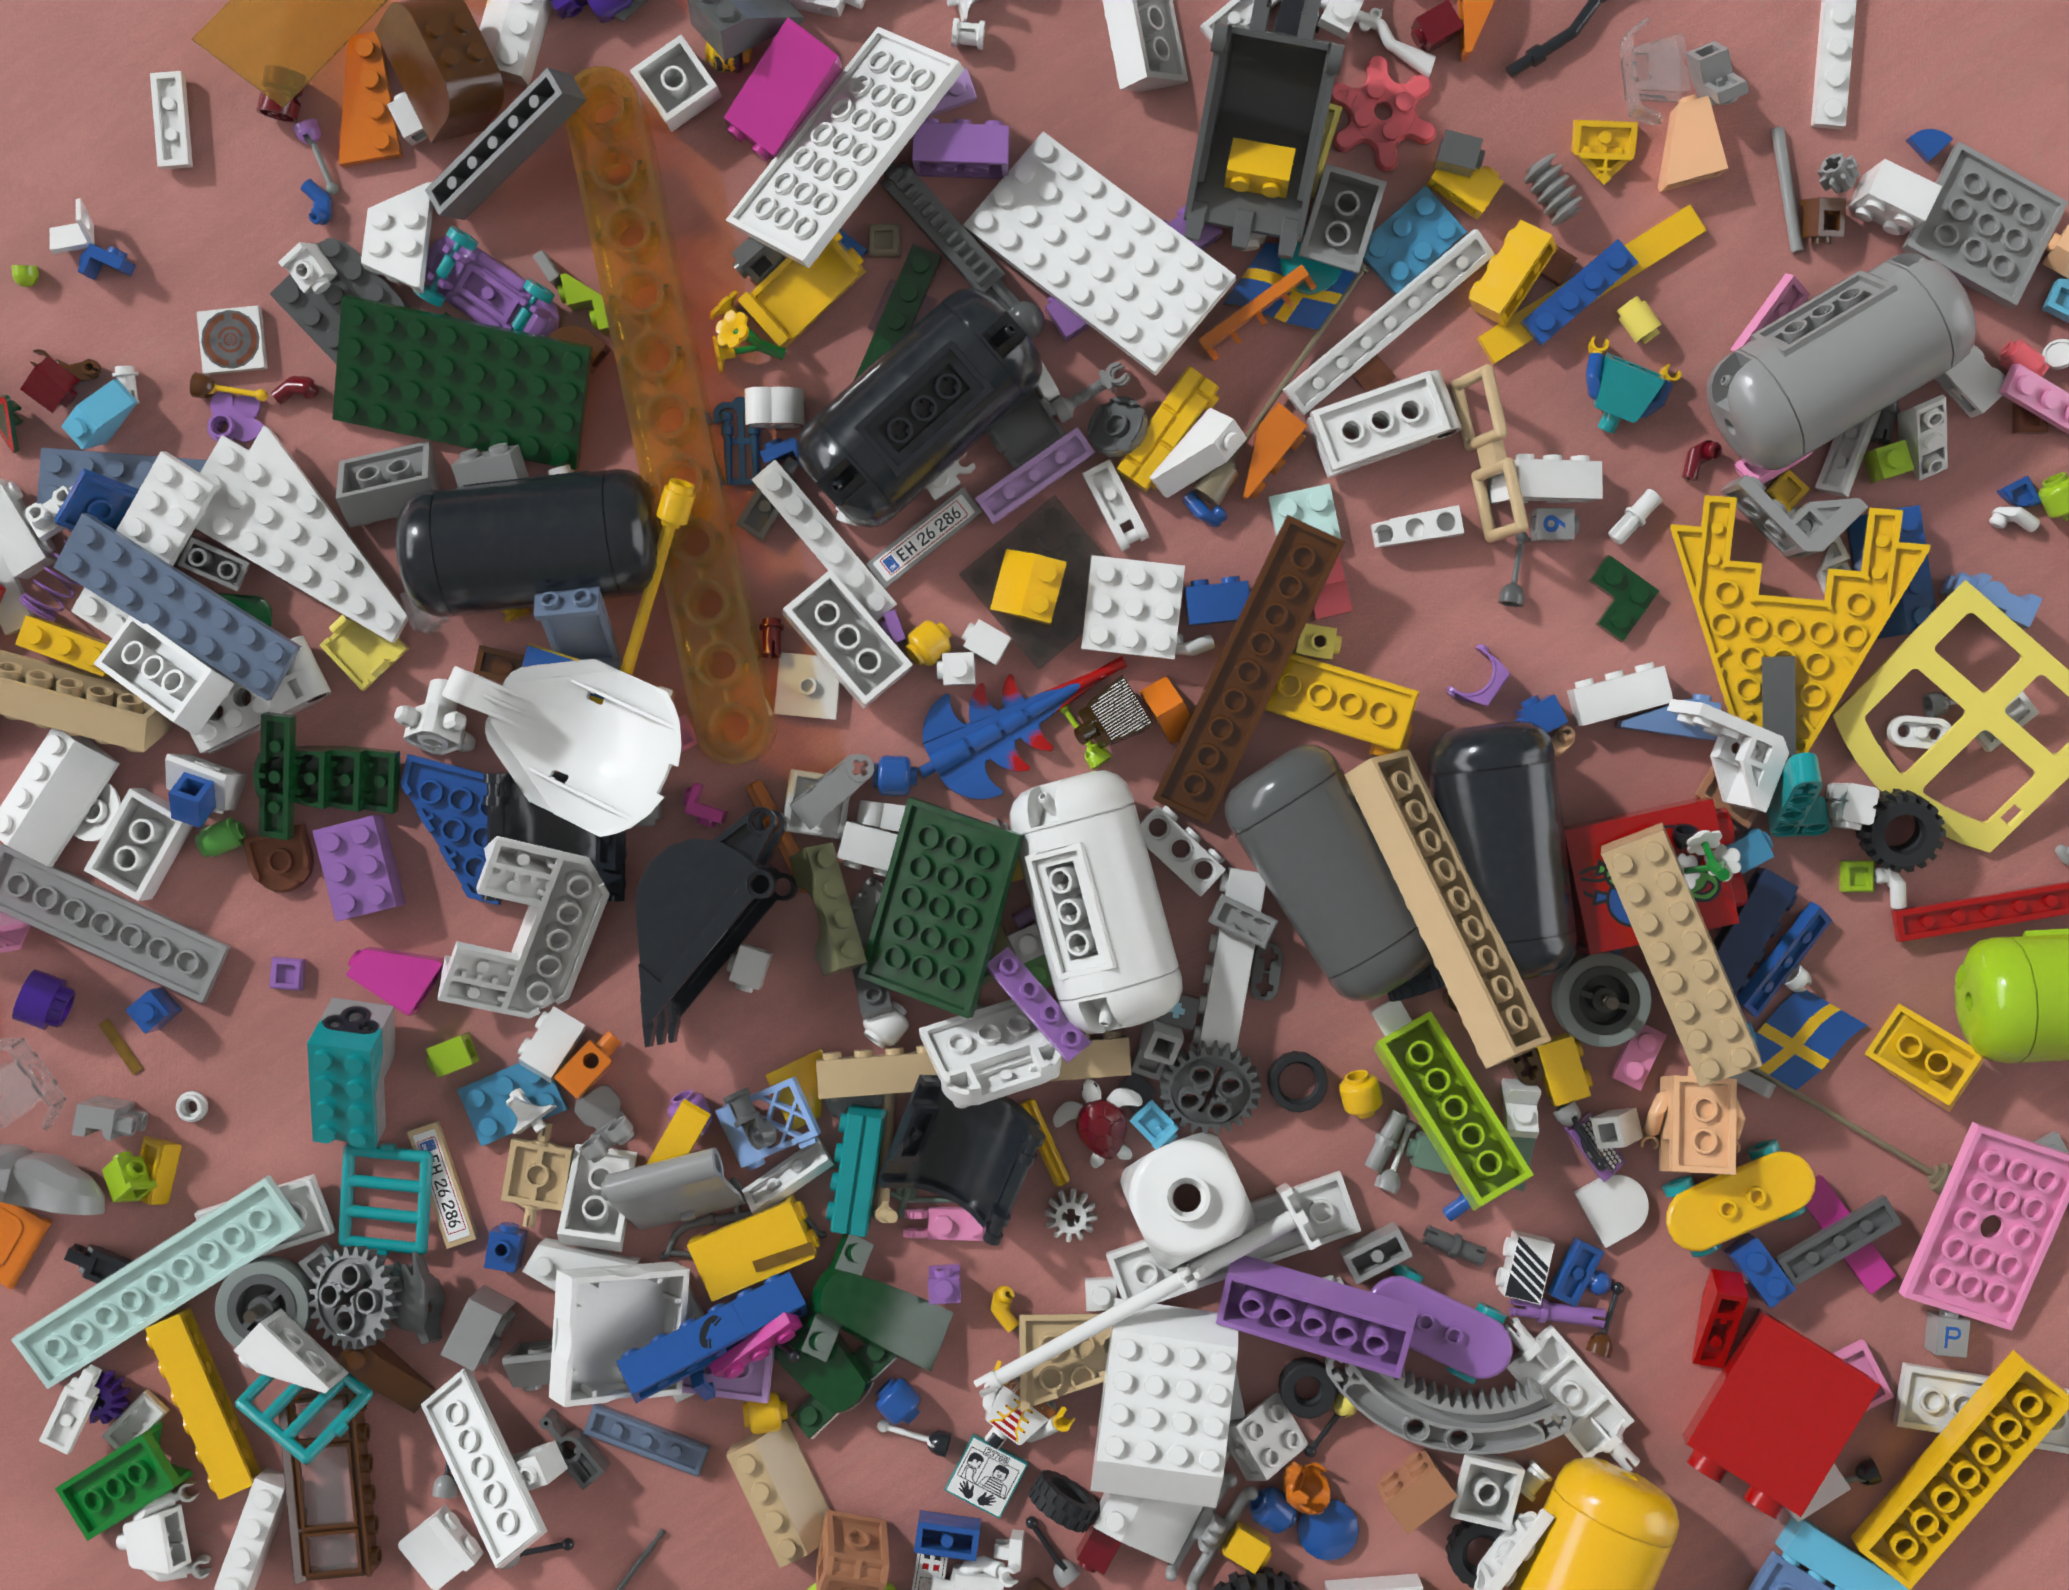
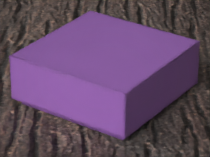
[269,956,306,991]

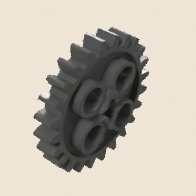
[1160,1040,1261,1135]
[308,1246,402,1350]

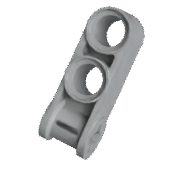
[790,754,874,829]

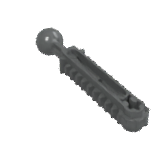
[880,162,1045,340]

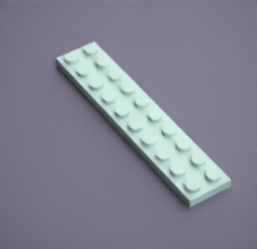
[11,1175,305,1389]

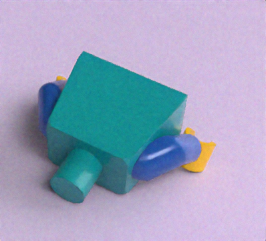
[1586,336,1682,434]

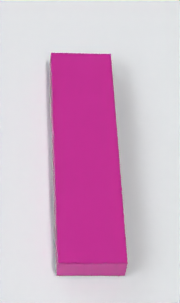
[1805,1175,1896,1294]

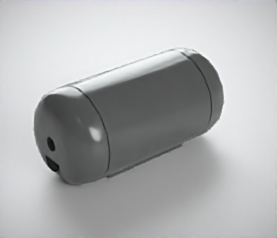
[1225,744,1433,1001]

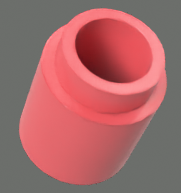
[1999,339,2049,377]

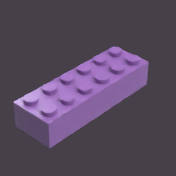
[1216,1255,1419,1379]

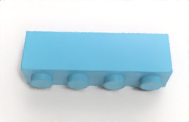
[1775,1517,1909,1590]

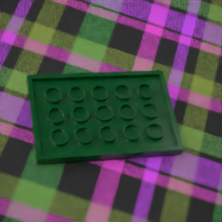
[858,797,1024,1019]

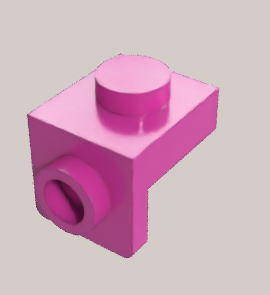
[682,783,728,827]

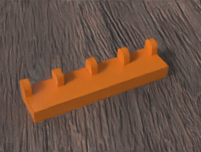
[1198,264,1317,361]

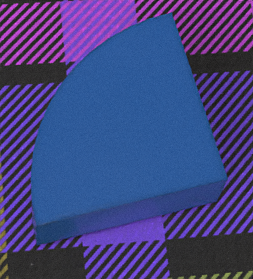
[1905,129,1953,163]
[1997,475,2042,508]
[690,1367,716,1401]

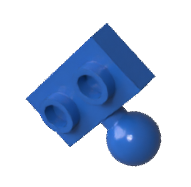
[1546,1237,1612,1307]

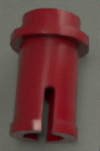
[759,617,784,659]

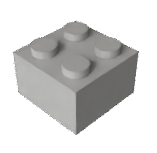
[440,1285,517,1372]

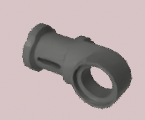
[723,1088,776,1150]

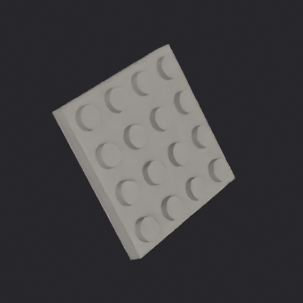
[1901,141,2069,310]

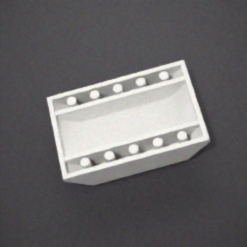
[1090,1298,1238,1508]

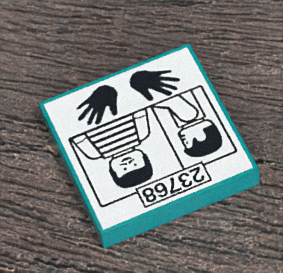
[945,1433,1028,1519]

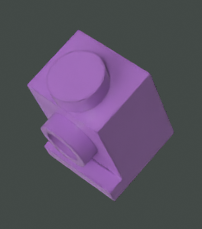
[928,1264,962,1305]

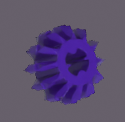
[90,1370,131,1424]

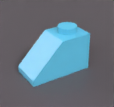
[61,379,138,449]

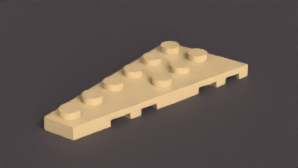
[1019,1314,1111,1412]

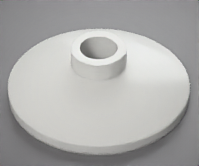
[74,783,121,842]

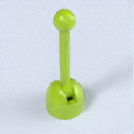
[1059,704,1112,770]

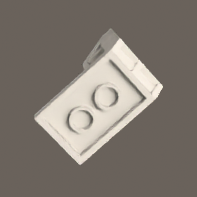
[1667,699,1789,813]

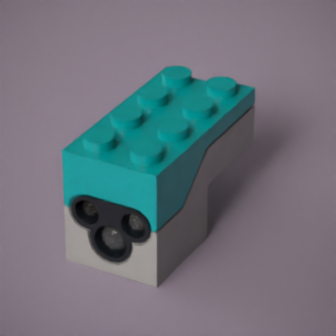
[307,997,396,1150]

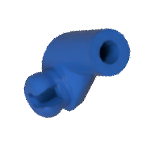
[1182,491,1228,527]
[1442,1184,1471,1221]

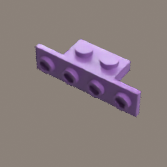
[987,947,1092,1063]

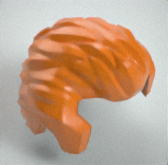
[1282,1461,1331,1516]

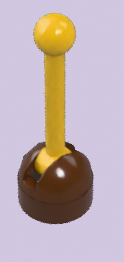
[190,372,268,401]

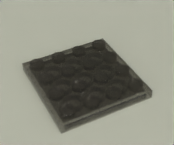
[959,495,1106,671]

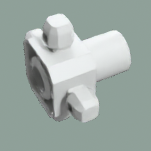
[394,679,476,755]

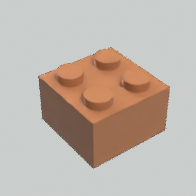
[1376,1449,1458,1535]

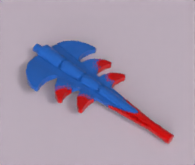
[918,656,1127,800]

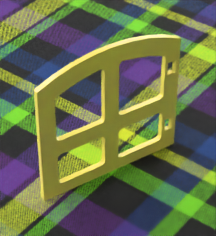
[1832,580,2069,853]

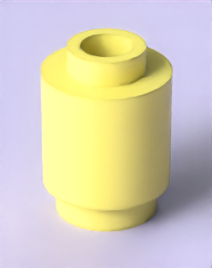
[1617,296,1662,344]

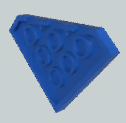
[400,754,502,905]

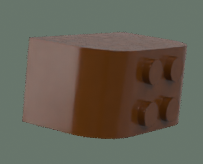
[374,0,504,143]

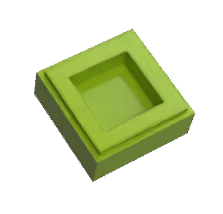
[1839,860,1874,892]

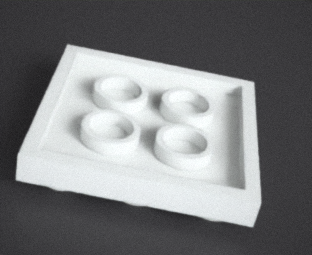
[1081,555,1185,660]

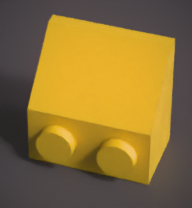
[990,549,1067,626]

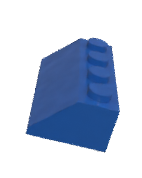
[1847,505,1936,639]

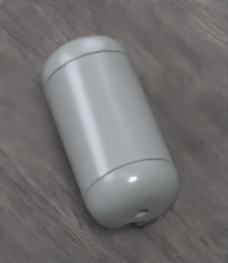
[1707,253,1976,470]

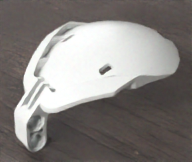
[441,659,682,837]

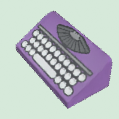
[1564,1111,1626,1182]

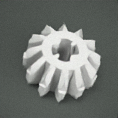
[1045,1188,1097,1242]

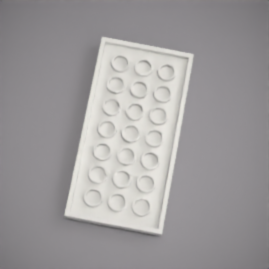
[726,27,965,268]
[963,132,1236,376]

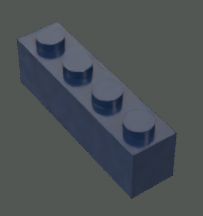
[1713,867,1799,996]

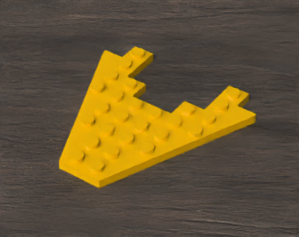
[1670,495,1931,754]

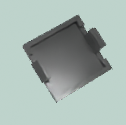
[988,389,1066,470]

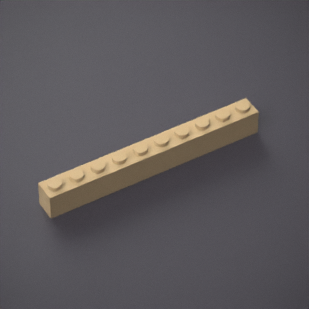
[816,1030,1132,1099]

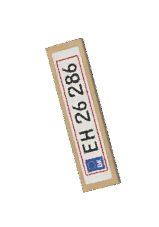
[407,1121,479,1249]

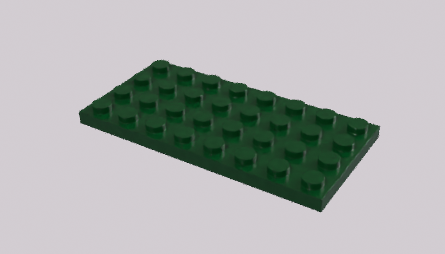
[332,295,593,470]

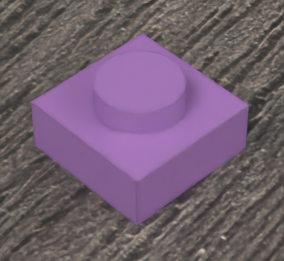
[881,609,906,645]

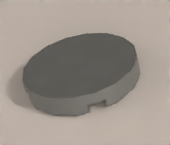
[1087,396,1149,457]

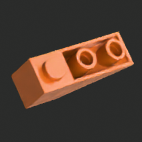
[1242,402,1307,502]

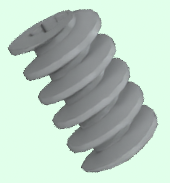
[1524,153,1586,226]

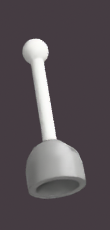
[1374,1119,1416,1194]

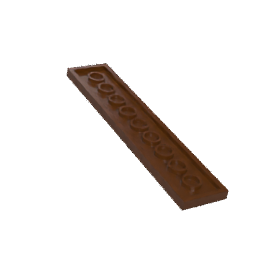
[1153,514,1345,825]

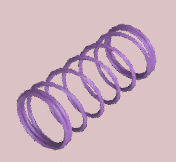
[19,530,80,622]

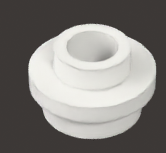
[176,1091,208,1122]

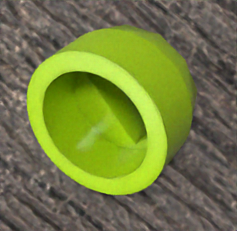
[11,265,39,287]

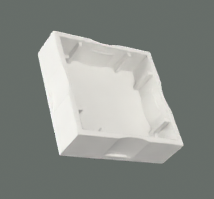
[549,1262,690,1407]

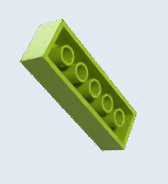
[1373,1011,1534,1211]

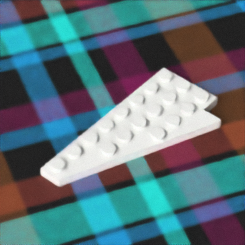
[195,426,410,643]

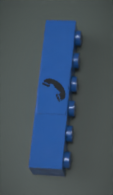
[616,1272,808,1403]

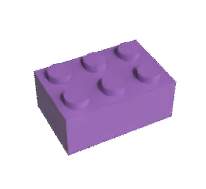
[912,118,1010,179]
[312,815,406,922]

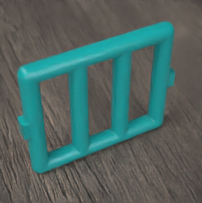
[338,1143,433,1256]
[235,1365,373,1465]

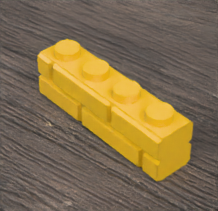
[1116,366,1220,493]

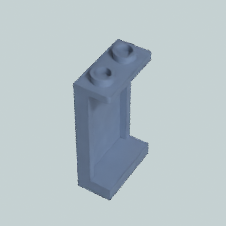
[534,586,622,670]

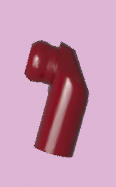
[271,376,319,404]

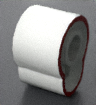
[745,387,805,430]

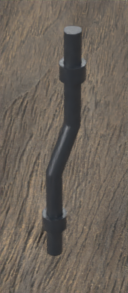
[1506,0,1607,78]

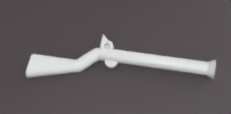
[1320,0,1436,78]

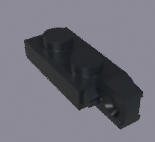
[64,1243,132,1283]

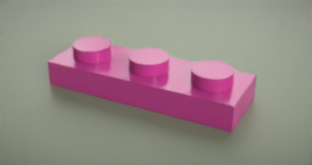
[708,1312,803,1379]

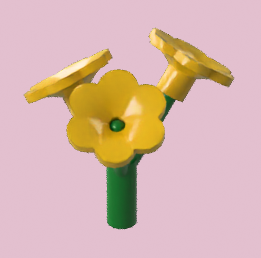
[709,290,786,374]

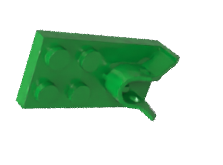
[55,1422,194,1541]

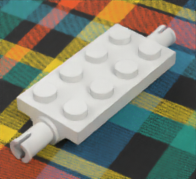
[1504,1317,1640,1472]

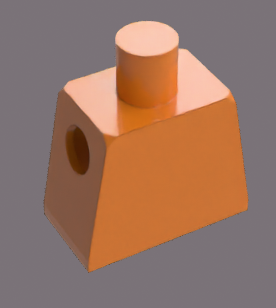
[553,1030,622,1099]

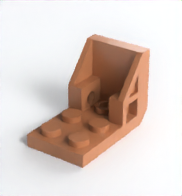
[816,1510,890,1590]

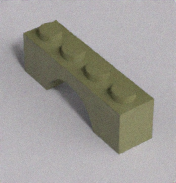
[789,842,867,977]

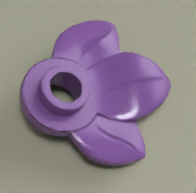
[207,391,265,442]

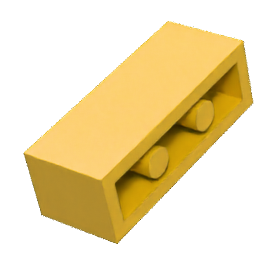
[1468,220,1557,327]
[15,615,112,678]

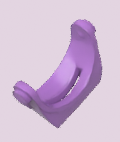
[1446,643,1510,706]

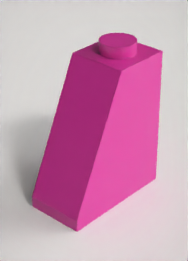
[346,947,444,1016]

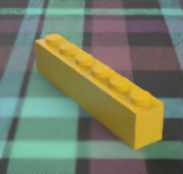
[145,1307,261,1500]

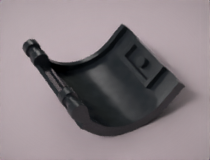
[482,772,627,902]
[877,1075,1046,1246]

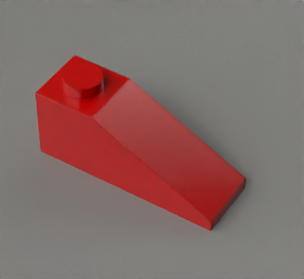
[1692,1268,1749,1368]

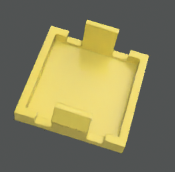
[320,614,409,691]

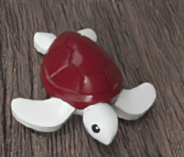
[1053,1078,1143,1168]

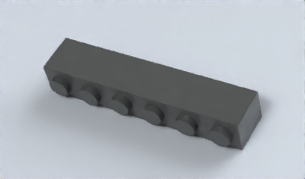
[425,67,587,220]

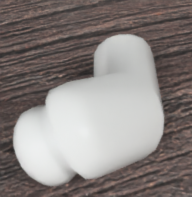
[1989,507,2040,532]
[1874,867,1907,909]

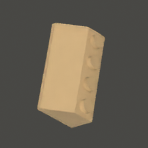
[726,1419,830,1568]

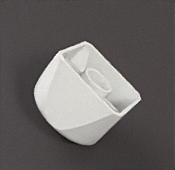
[1120,1132,1257,1269]

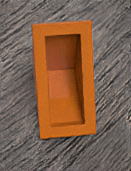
[1139,676,1191,745]

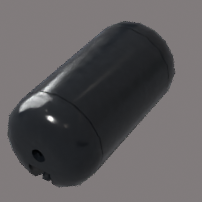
[796,288,1042,528]
[396,469,662,617]
[1428,721,1577,980]

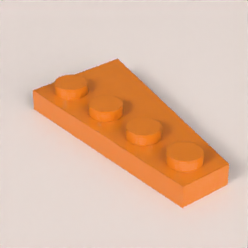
[338,32,403,168]

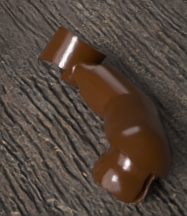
[30,349,101,382]

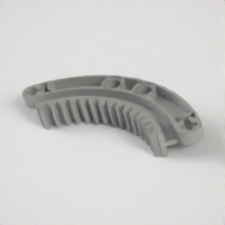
[1326,1357,1572,1455]

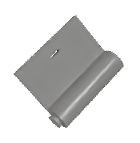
[601,1147,746,1230]

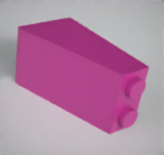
[724,17,843,161]

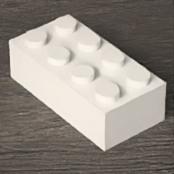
[782,569,913,709]
[94,616,234,736]

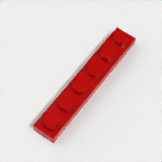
[1891,881,2069,942]

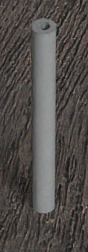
[1771,126,1804,253]

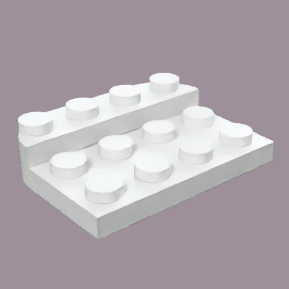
[919,999,1062,1108]

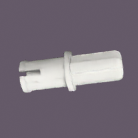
[1608,489,1663,545]

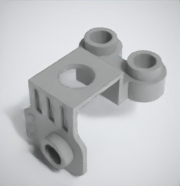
[574,1085,635,1163]

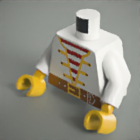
[982,1360,1076,1450]

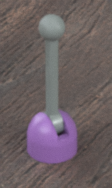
[293,118,339,195]

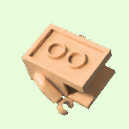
[1638,1066,1746,1175]

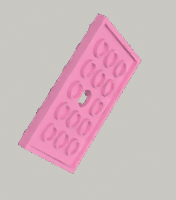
[1899,1122,2069,1331]

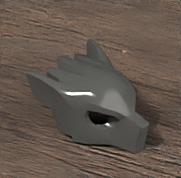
[371,1252,445,1345]

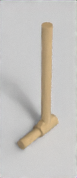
[871,1093,898,1223]

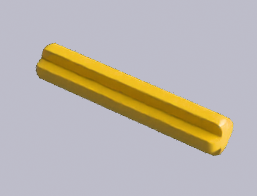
[1020,1098,1070,1187]

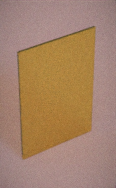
[192,0,388,108]

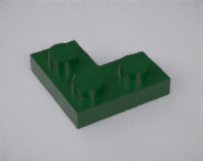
[1588,555,1659,642]

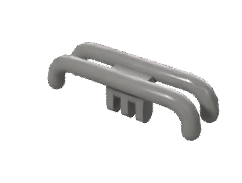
[1165,1473,1258,1590]

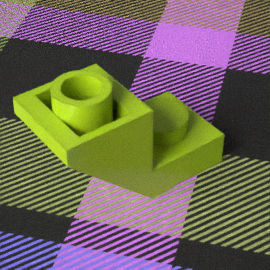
[558,273,616,336]

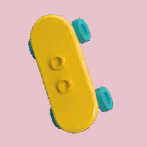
[1662,1139,1816,1257]

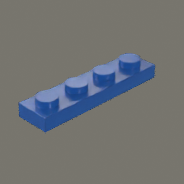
[1520,239,1638,346]
[1736,901,1832,1018]

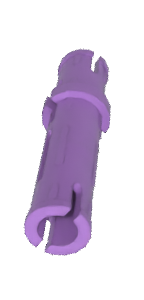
[1509,1298,1606,1329]

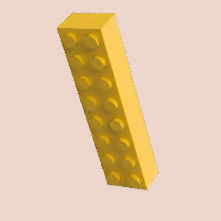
[1850,1350,2069,1590]

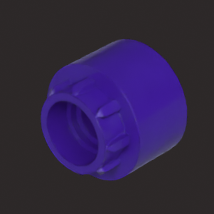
[12,969,76,1030]

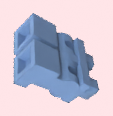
[1940,572,2043,629]

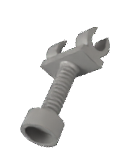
[1051,362,1131,423]

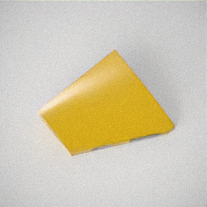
[765,1048,824,1130]

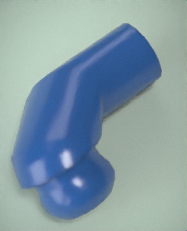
[301,179,332,225]

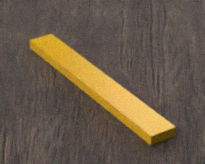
[1477,204,1706,365]

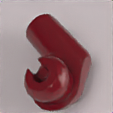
[1682,440,1722,480]

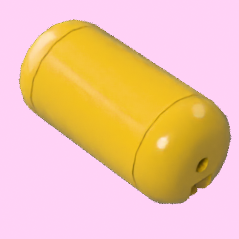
[1508,1457,1679,1590]

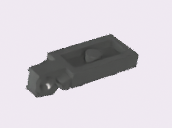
[736,456,799,541]

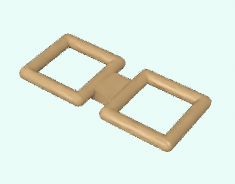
[1451,364,1529,543]

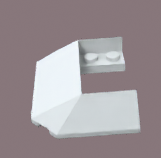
[438,836,610,1019]

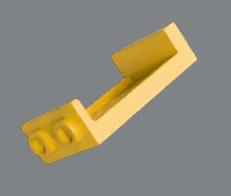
[738,231,866,348]
[687,1195,820,1302]

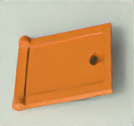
[0,1202,52,1290]

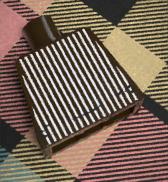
[1074,675,1154,749]

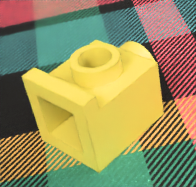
[1293,623,1342,661]

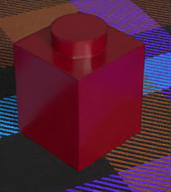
[1411,0,1464,53]
[20,356,80,413]
[1076,1523,1122,1574]

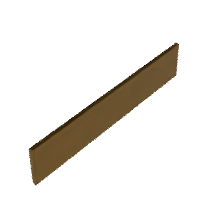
[98,1018,143,1075]
[752,1242,816,1273]

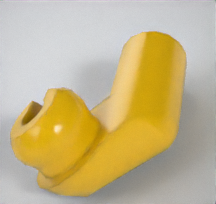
[990,1285,1019,1333]

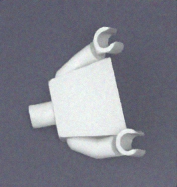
[116,1480,212,1582]
[929,1555,1020,1590]

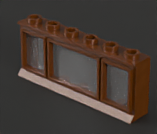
[278,1385,382,1585]

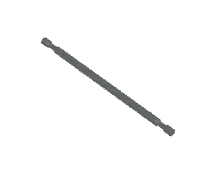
[615,1528,666,1590]

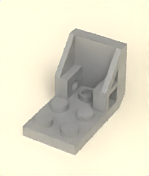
[1720,474,1868,557]

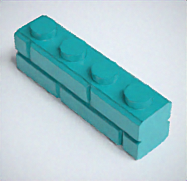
[826,1104,887,1237]

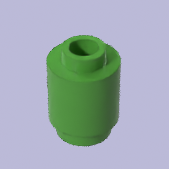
[195,817,246,857]

